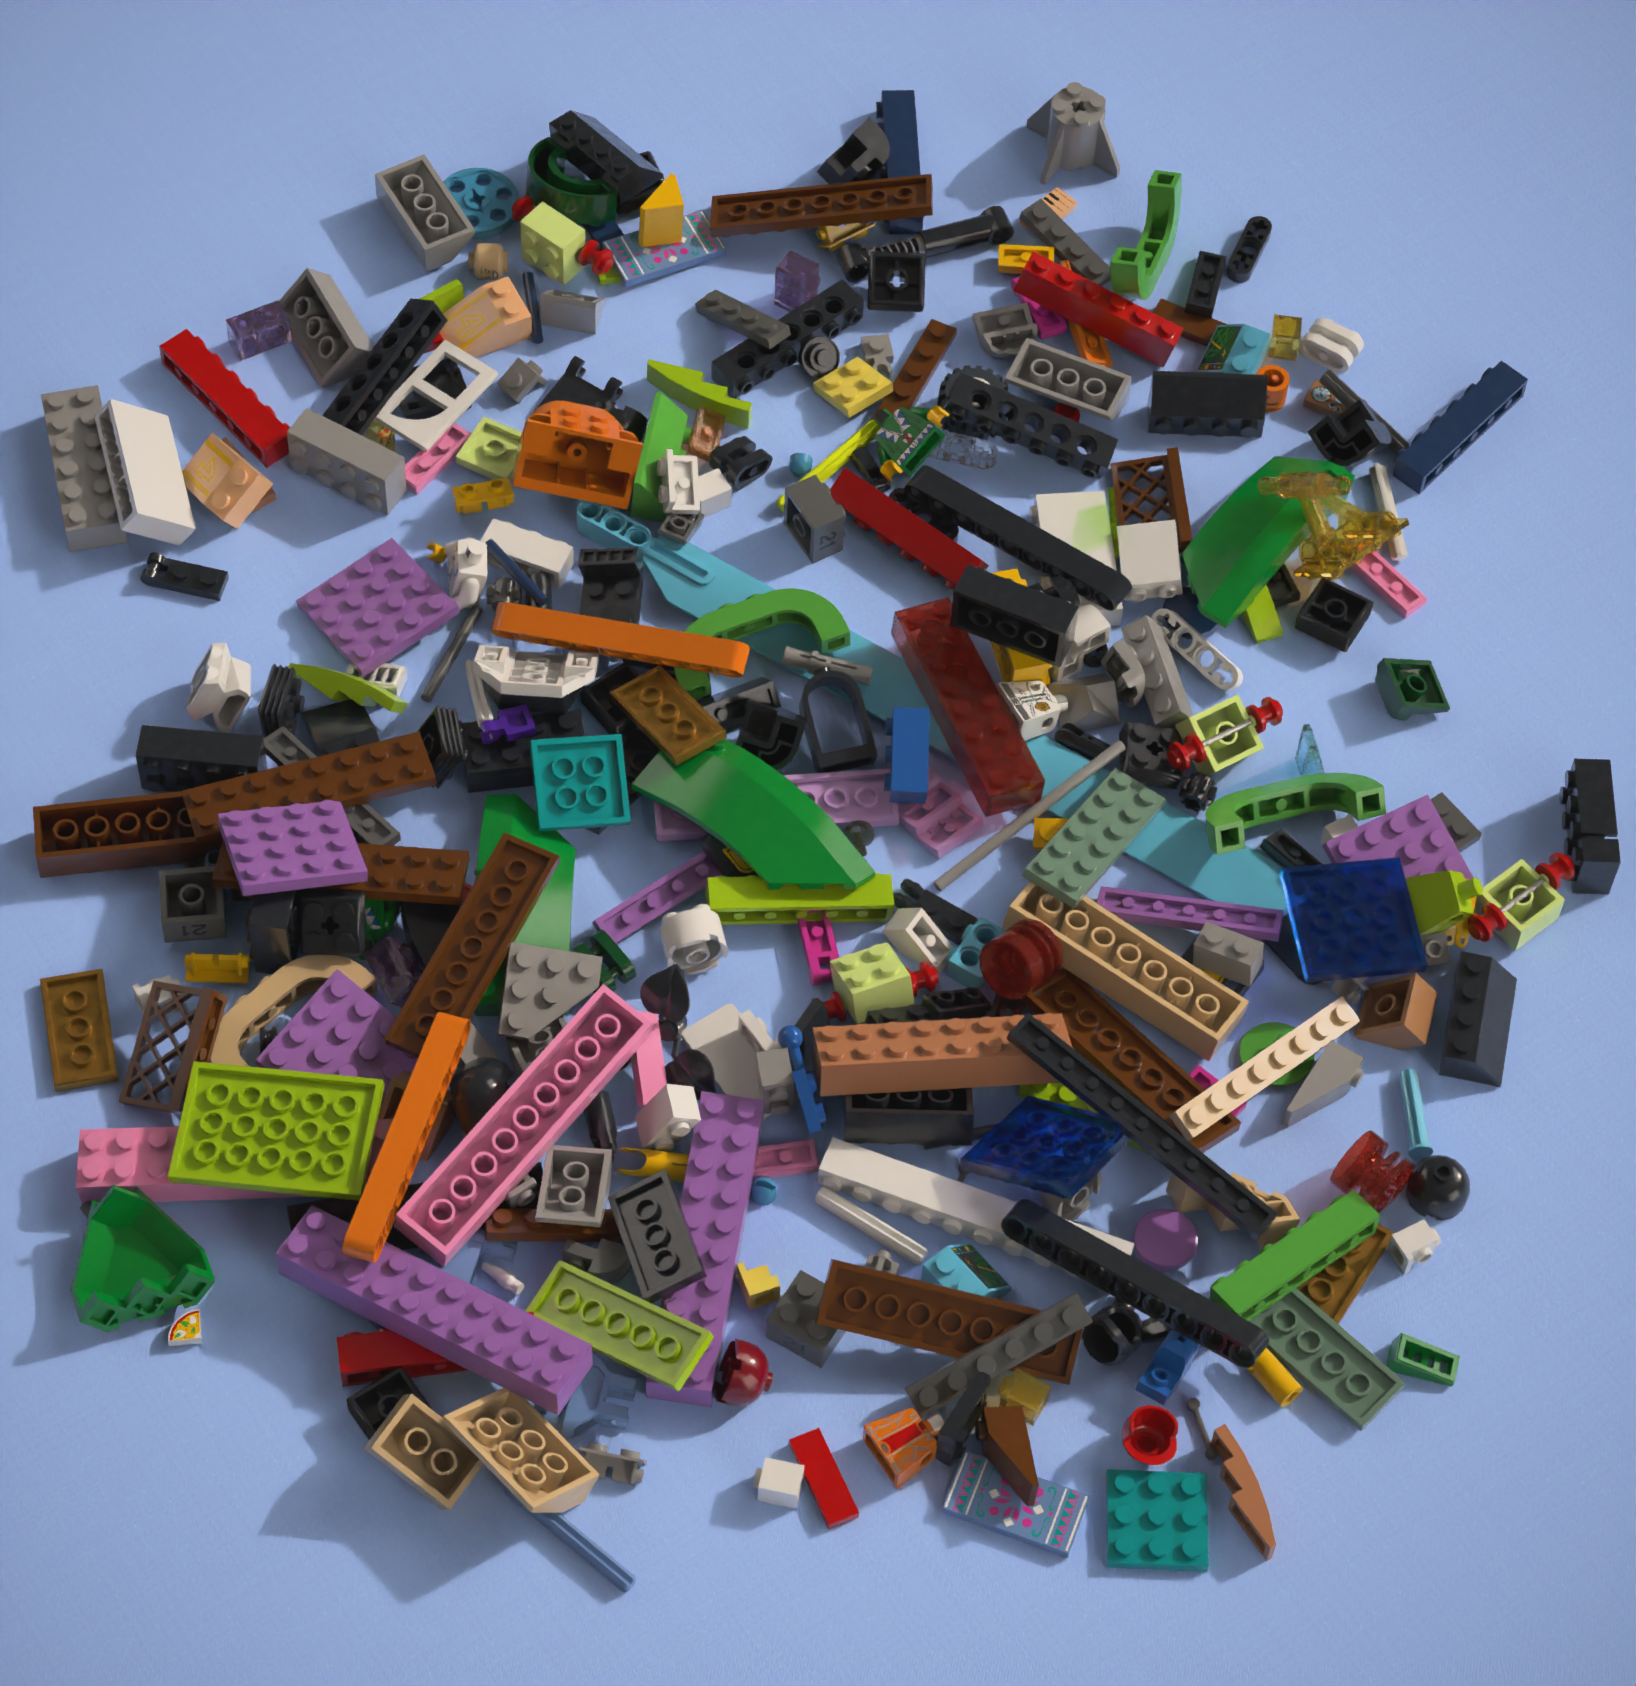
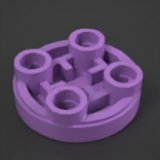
[1133,1209,1198,1273]

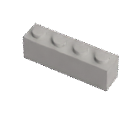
[1121,615,1194,730]

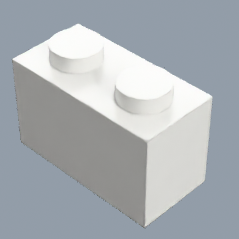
[635,1084,701,1152]

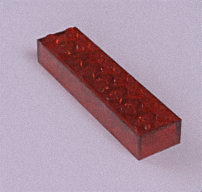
[891,597,1045,817]

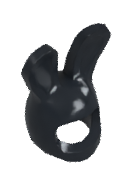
[1082,1298,1171,1366]

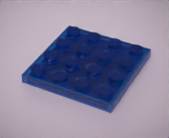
[1279,857,1428,983]
[960,1095,1131,1199]

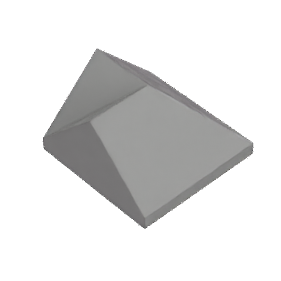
[1047,673,1120,731]

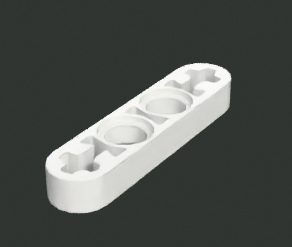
[1151,608,1243,691]

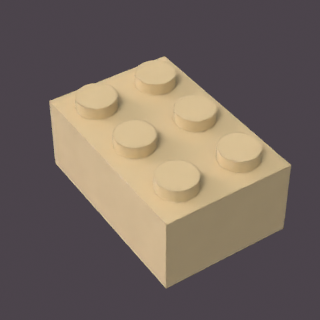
[363,1394,483,1510]

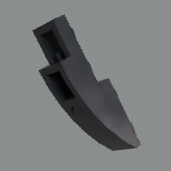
[865,987,992,1024]

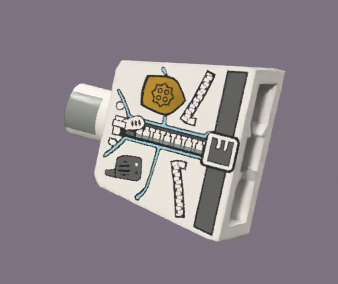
[991,681,1068,743]

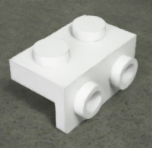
[657,449,700,515]

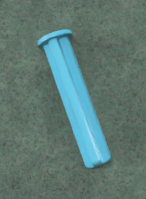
[1399,1068,1434,1159]

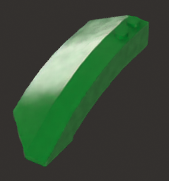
[1180,456,1355,628]
[632,739,875,890]
[474,794,576,1016]

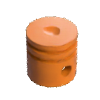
[1256,365,1290,412]

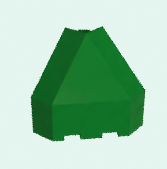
[70,1185,216,1332]

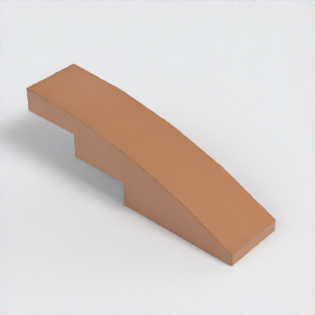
[1211,1424,1276,1561]

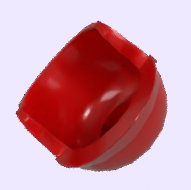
[1121,1405,1178,1465]

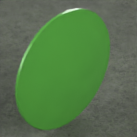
[1239,1022,1314,1086]

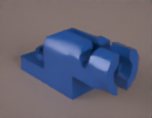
[1135,1329,1201,1406]

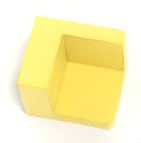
[736,1262,780,1310]

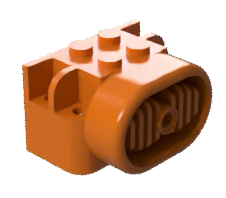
[513,401,643,509]

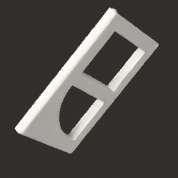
[374,340,499,452]

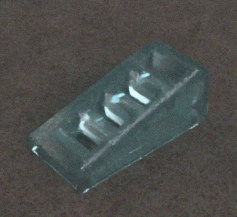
[1295,724,1325,776]

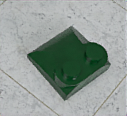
[1375,658,1450,721]

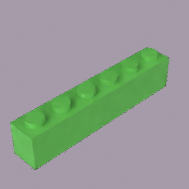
[1209,1190,1380,1321]

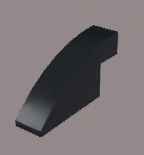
[400,901,461,974]

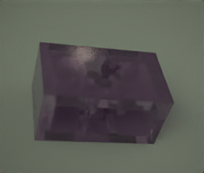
[774,250,821,312]

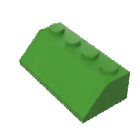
[631,391,692,523]

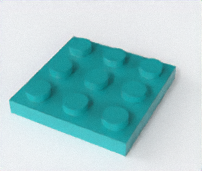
[529,734,631,832]
[1106,1469,1209,1572]

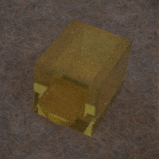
[1268,314,1302,361]
[997,1368,1052,1426]

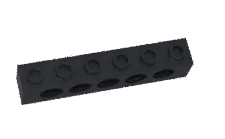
[711,279,864,399]
[322,298,448,435]
[943,372,1118,479]

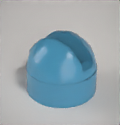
[789,453,813,477]
[751,1177,777,1205]

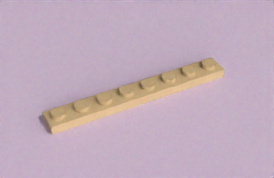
[1169,996,1360,1141]

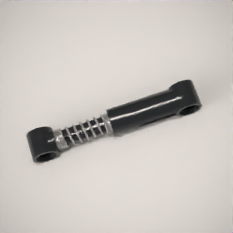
[836,206,1014,282]

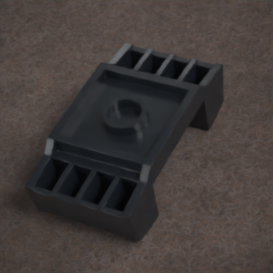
[575,547,643,651]

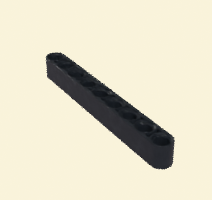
[904,465,1132,611]
[1001,1199,1269,1368]

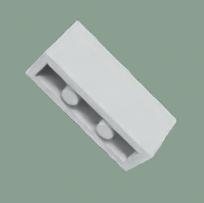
[480,518,574,590]

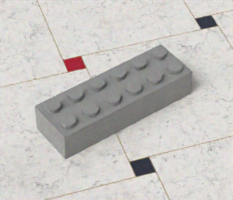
[41,385,128,552]

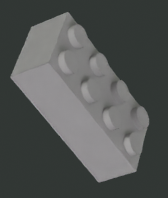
[287,408,407,515]

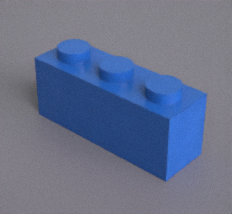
[884,707,930,804]

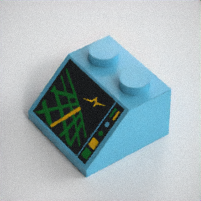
[1196,323,1270,375]
[921,1242,1012,1298]

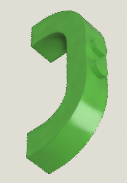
[1110,170,1182,300]
[674,588,850,699]
[1205,773,1386,855]

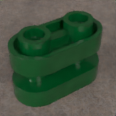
[570,929,636,993]

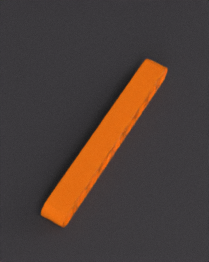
[491,602,750,678]
[342,1012,471,1263]

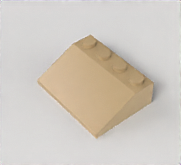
[442,1388,600,1513]

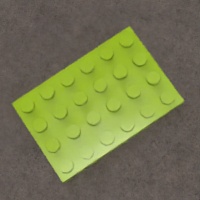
[168,1061,385,1201]

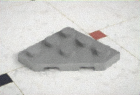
[496,942,602,1041]

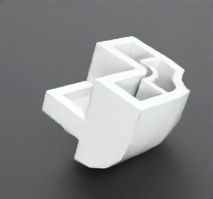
[1048,603,1111,682]

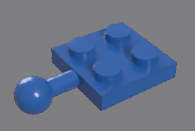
[777,1025,827,1134]

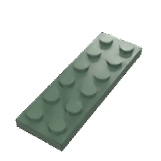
[1022,768,1166,909]
[1249,1288,1405,1431]

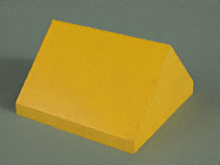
[638,173,684,247]

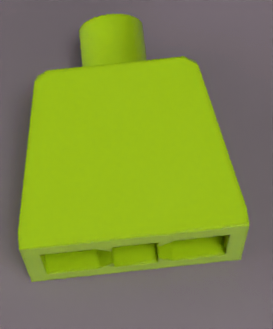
[1405,870,1483,935]

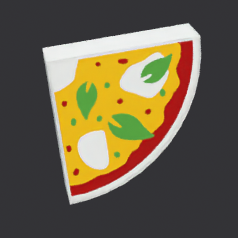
[168,1309,202,1346]

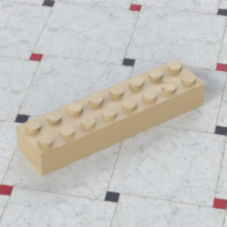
[1002,881,1249,1061]

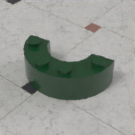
[526,137,618,226]

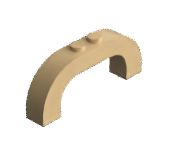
[211,955,378,1067]

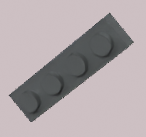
[1019,199,1111,286]
[695,289,791,349]

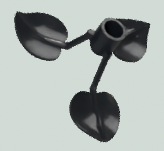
[619,964,716,1100]

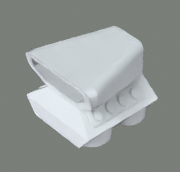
[186,642,251,733]

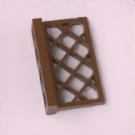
[1110,447,1193,553]
[118,981,228,1116]

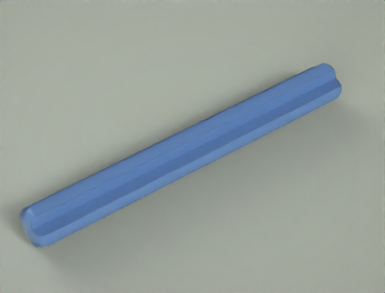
[504,1486,636,1593]

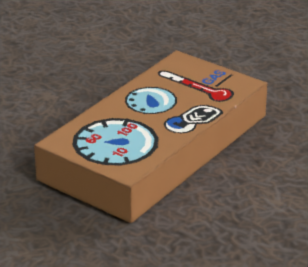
[1303,380,1367,416]

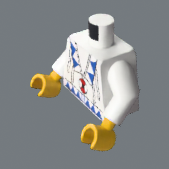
[426,537,488,611]

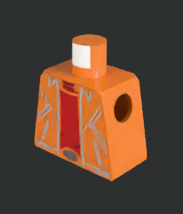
[863,1408,944,1489]

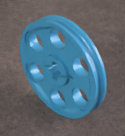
[443,168,519,239]

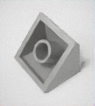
[540,289,605,334]

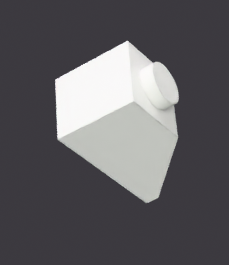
[882,908,953,973]

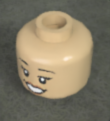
[468,243,508,280]

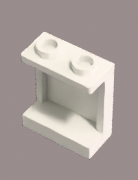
[1117,519,1183,602]

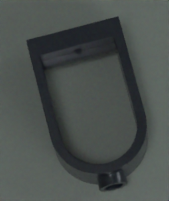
[799,667,878,773]

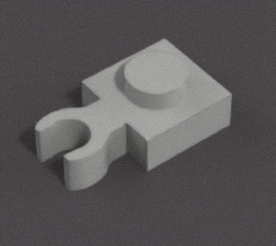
[860,334,894,379]

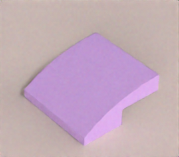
[899,782,984,859]

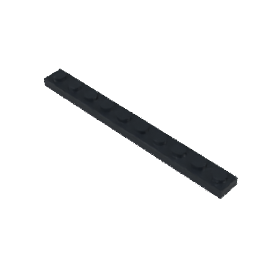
[1006,1013,1278,1241]

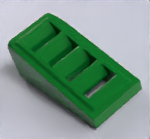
[1386,1333,1460,1387]

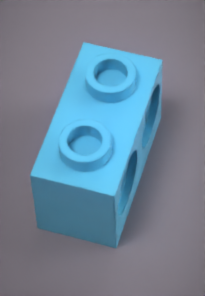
[946,916,1013,991]

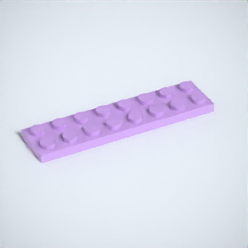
[653,768,899,842]

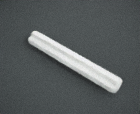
[1369,463,1408,562]
[465,659,494,729]
[815,1186,928,1265]

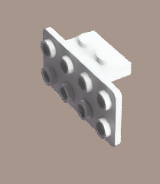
[682,1004,799,1119]

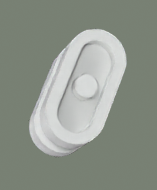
[1298,318,1364,373]

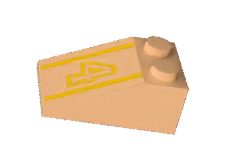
[440,276,532,358]
[182,433,273,529]

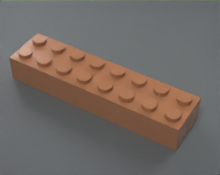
[811,1013,1073,1097]

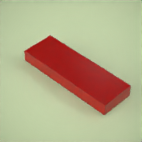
[788,1428,859,1530]

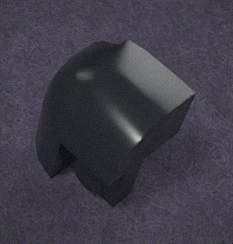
[817,117,890,184]
[1307,399,1391,467]
[735,700,806,770]
[448,1057,514,1135]

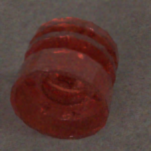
[979,919,1063,1000]
[1330,1130,1415,1213]

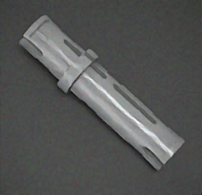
[782,646,874,686]

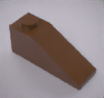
[975,1406,1039,1506]

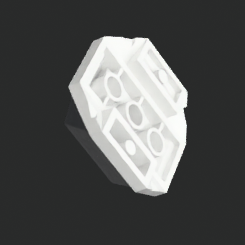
[474,645,599,714]

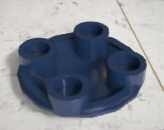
[1163,587,1217,639]

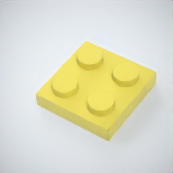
[813,356,893,418]

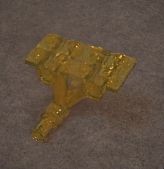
[1258,471,1410,580]

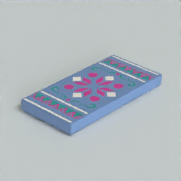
[602,210,727,288]
[942,1451,1090,1558]

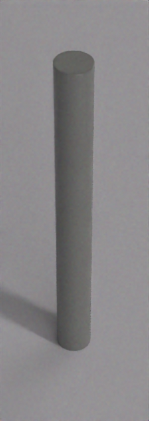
[421,606,483,703]

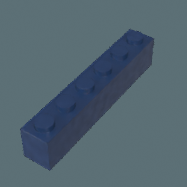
[876,90,924,234]
[1392,360,1528,494]

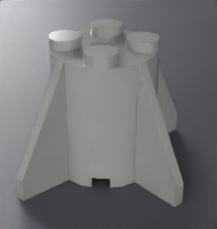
[1026,82,1120,185]

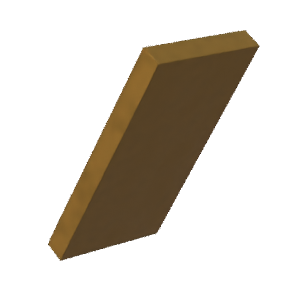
[610,665,727,766]
[40,969,119,1092]
[1297,1224,1394,1324]

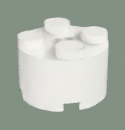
[659,904,728,975]

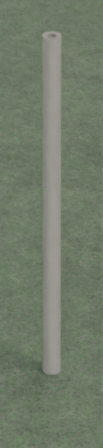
[933,740,1126,892]

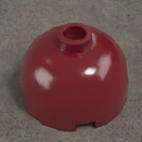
[715,1339,773,1406]

